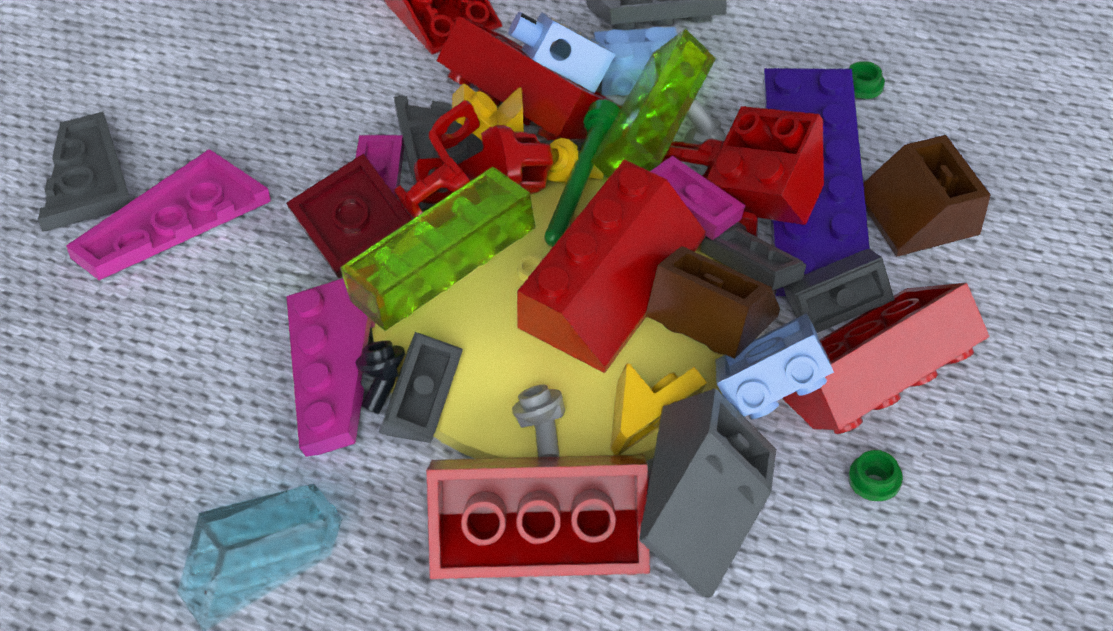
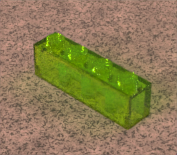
[591,28,716,178]
[340,167,536,331]

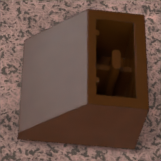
[863,135,991,257]
[645,246,780,359]

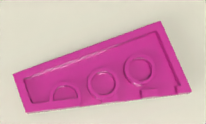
[66,149,271,280]

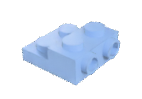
[594,27,687,96]
[716,313,834,419]

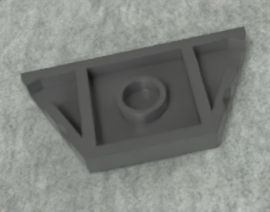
[394,96,488,214]

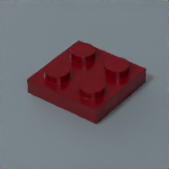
[286,153,416,279]

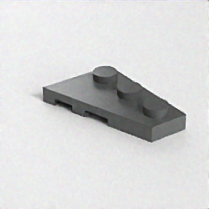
[586,0,727,29]
[38,112,131,232]

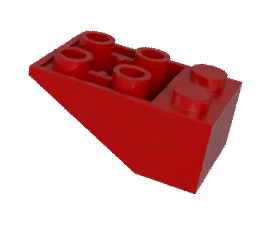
[384,0,503,55]

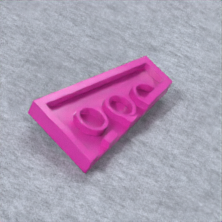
[286,267,383,457]

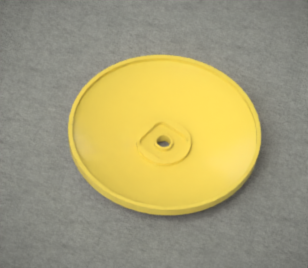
[372,177,757,461]

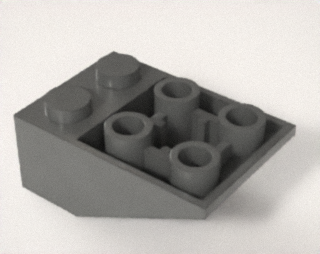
[639,388,776,598]

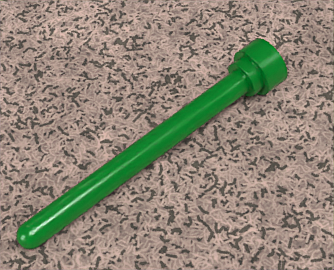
[544,99,622,247]

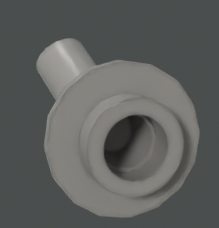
[681,98,727,144]
[512,385,565,457]

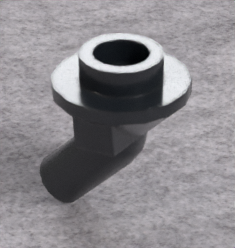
[355,340,406,414]

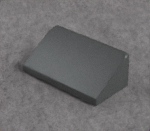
[783,249,895,333]
[378,332,463,443]

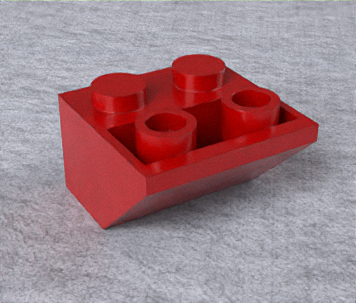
[706,106,824,225]

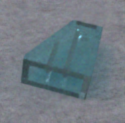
[177,483,342,631]

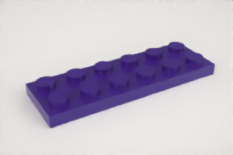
[763,68,870,296]

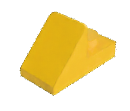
[452,83,524,140]
[610,363,708,455]

